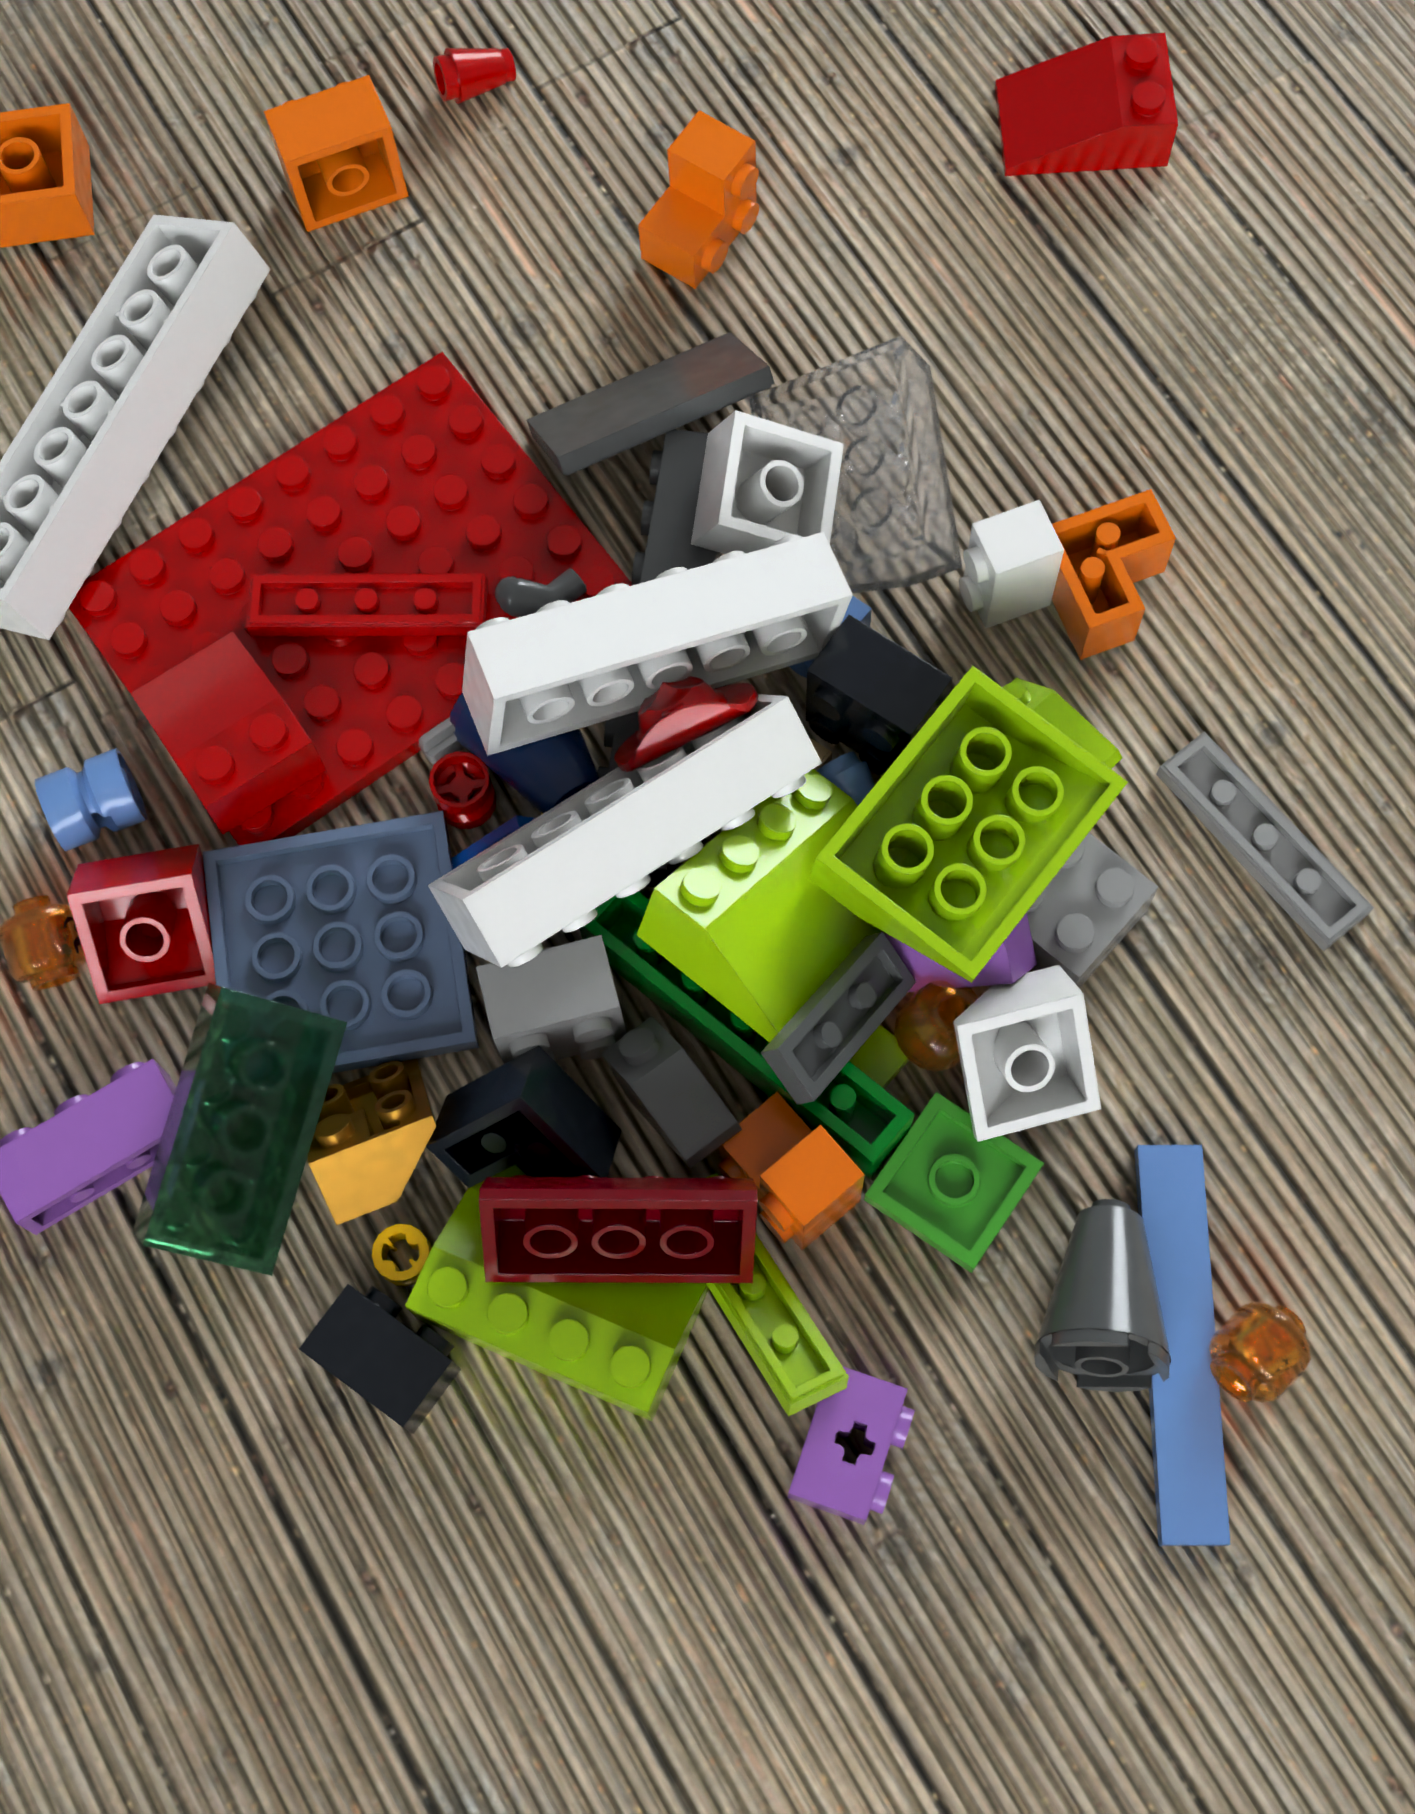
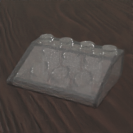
[749,336,963,593]

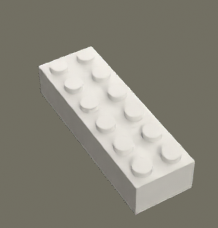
[462,532,853,756]
[428,694,822,968]

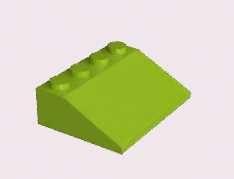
[808,665,1128,983]
[637,769,885,1042]
[405,1165,709,1421]

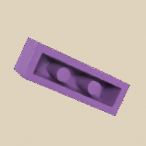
[0,1058,203,1235]

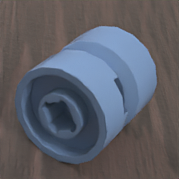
[35,748,147,851]

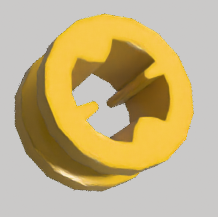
[371,1224,432,1286]

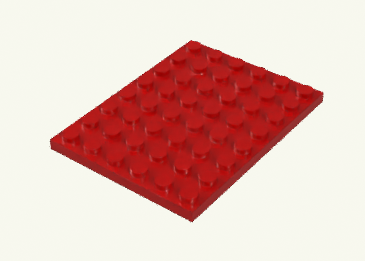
[69,352,632,845]

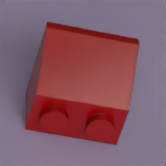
[66,844,216,1004]

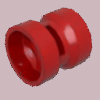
[429,751,497,829]

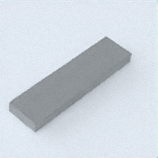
[1156,731,1374,951]

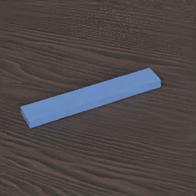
[1134,1145,1230,1546]

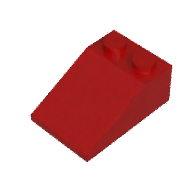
[995,33,1178,176]
[130,631,326,834]

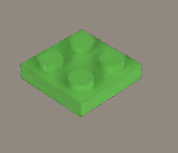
[864,1092,1044,1273]

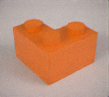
[638,110,759,289]
[1052,489,1176,660]
[717,1092,865,1251]

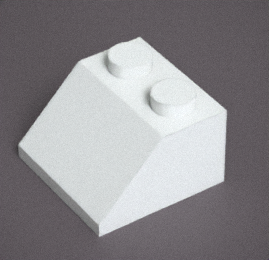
[953,965,1101,1142]

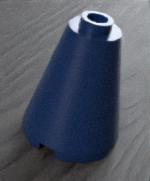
[450,693,600,813]

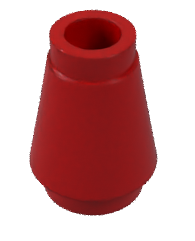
[433,47,516,104]

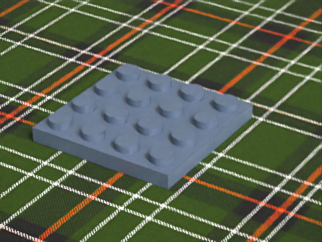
[202,811,479,1091]

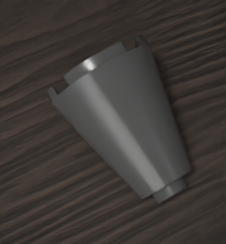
[1034,1199,1171,1392]

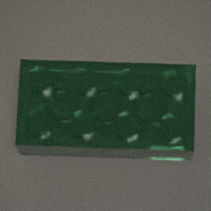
[132,983,347,1276]

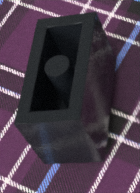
[299,1284,461,1434]

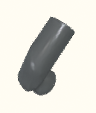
[495,568,587,617]

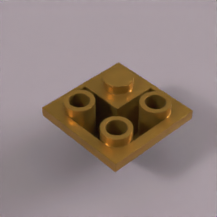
[299,1059,436,1226]

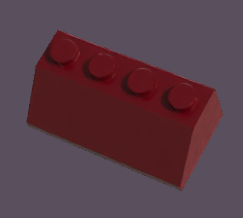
[479,1175,758,1283]

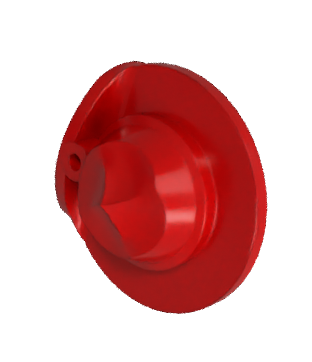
[614,676,758,772]

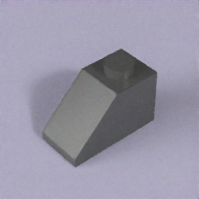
[601,1016,742,1168]

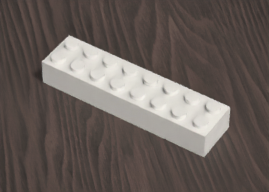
[0,215,271,640]

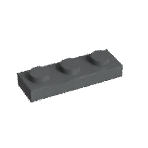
[761,931,916,1105]

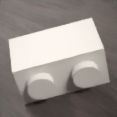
[959,499,1064,628]

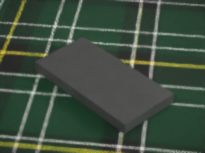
[526,332,775,476]

